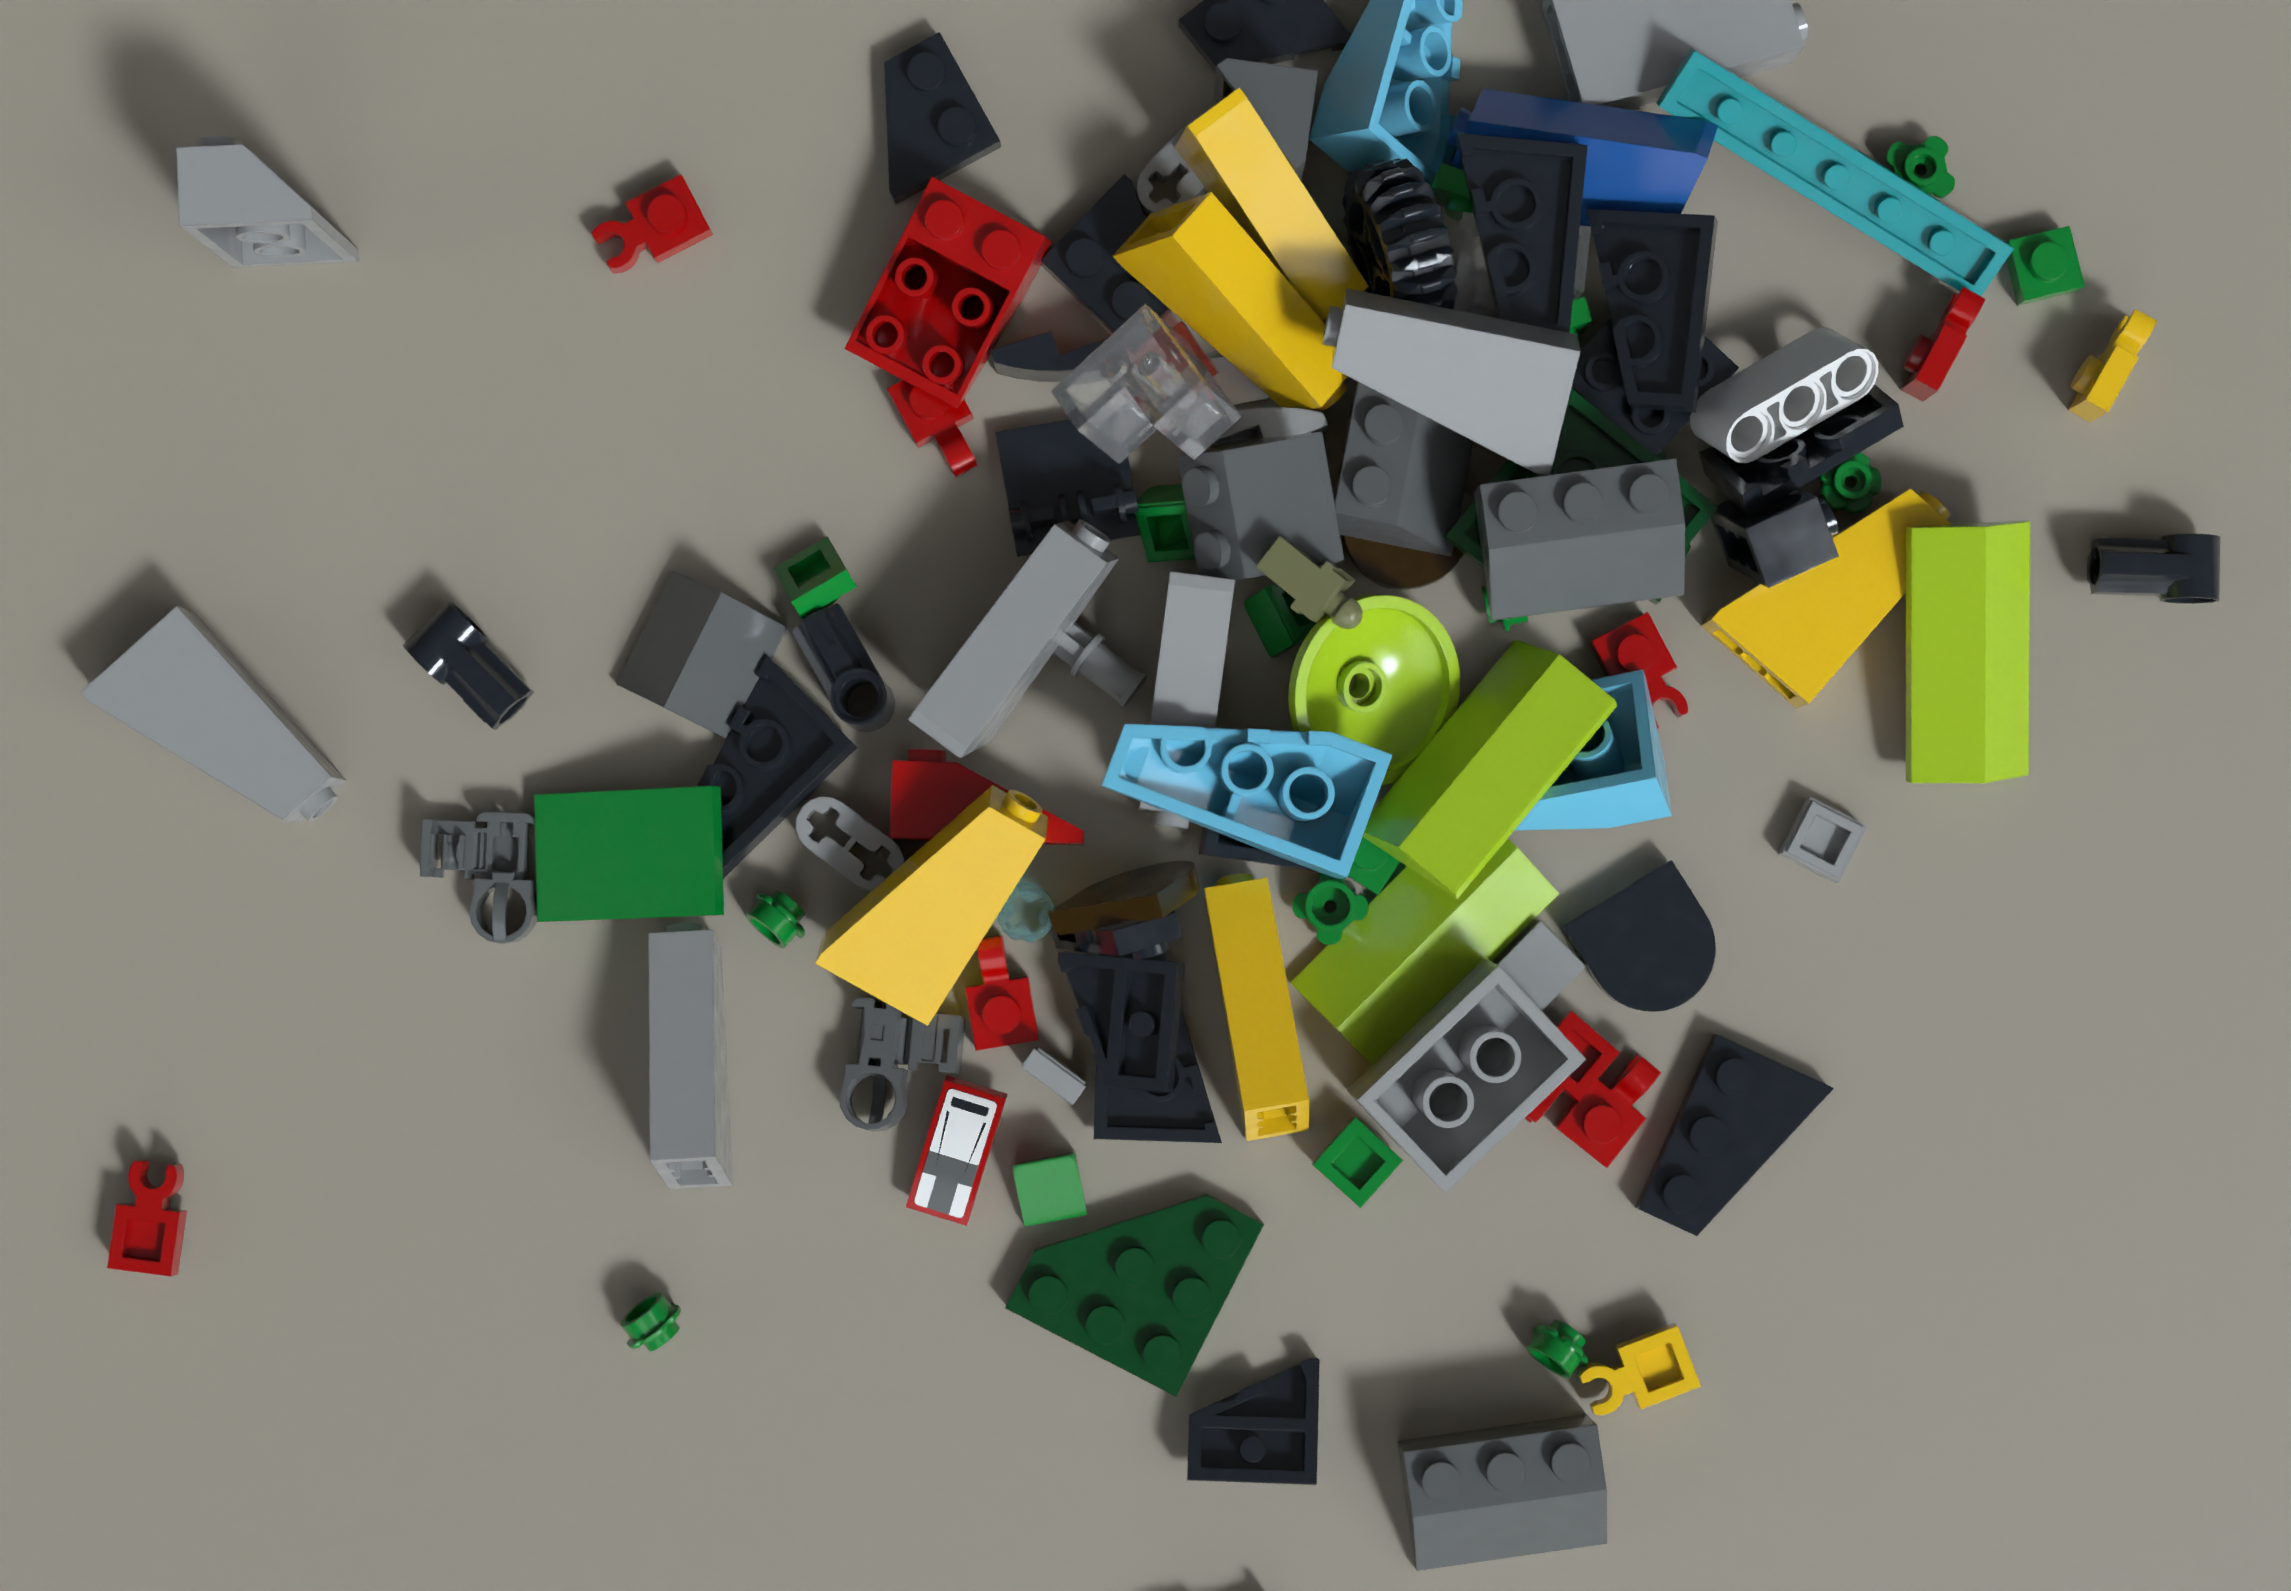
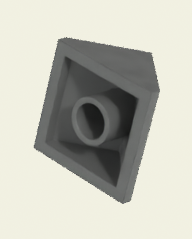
[1214,58,1318,180]
[616,571,787,739]

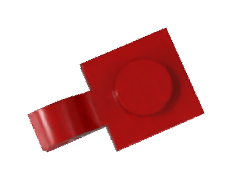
[887,380,978,478]
[965,935,1039,1051]
[1524,1011,1620,1123]
[1554,1054,1661,1168]

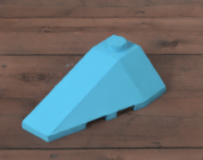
[1309,0,1463,195]
[1514,670,1672,831]
[1101,724,1392,879]

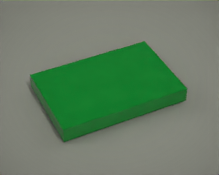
[534,786,724,922]

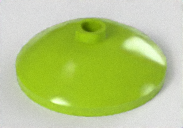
[1288,594,1460,785]

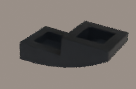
[990,331,1128,382]

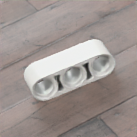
[1690,327,1878,463]

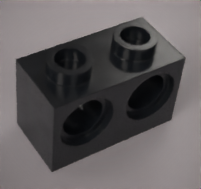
[1710,489,1839,588]

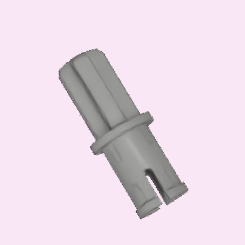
[1053,623,1148,707]

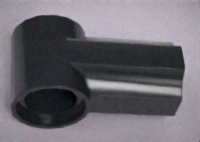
[2087,534,2220,604]
[403,600,534,730]
[791,603,895,732]

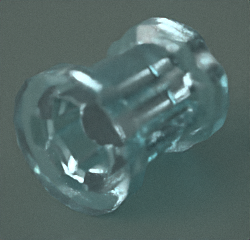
[996,883,1055,942]

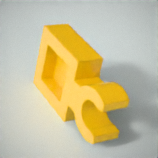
[2068,308,2157,422]
[1577,1323,1701,1415]

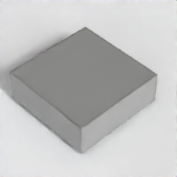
[1778,797,1867,883]
[1496,921,1586,1011]
[1021,1046,1087,1105]

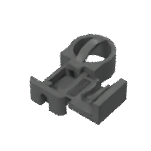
[420,812,537,944]
[839,997,966,1132]

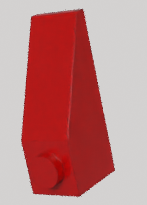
[890,749,1085,846]

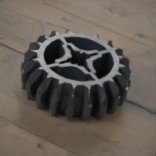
[1342,158,1458,310]

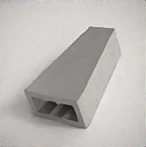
[1541,0,1808,110]
[1322,288,1580,476]
[908,519,1119,758]
[1139,571,1235,829]
[80,606,346,823]
[648,923,733,1189]

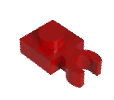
[591,174,713,274]
[1901,287,1985,402]
[1589,612,1688,729]
[107,1159,187,1277]

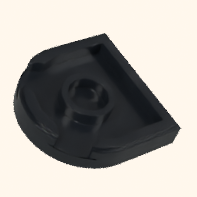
[1561,860,1716,1012]

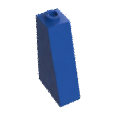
[1446,89,1718,231]

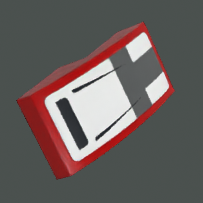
[906,1075,1008,1226]

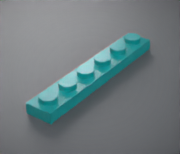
[1656,47,2014,296]

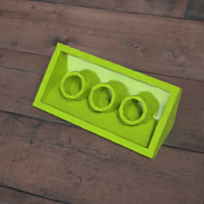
[1906,521,2030,783]
[1362,640,1617,899]
[1290,839,1559,1065]

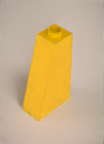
[1175,87,1369,323]
[1113,192,1348,411]
[1701,489,1951,709]
[815,785,1048,1026]
[1204,874,1309,1141]

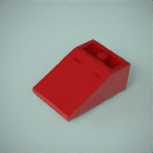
[844,177,1052,409]

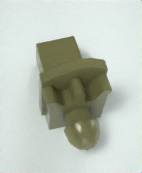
[1256,536,1363,629]

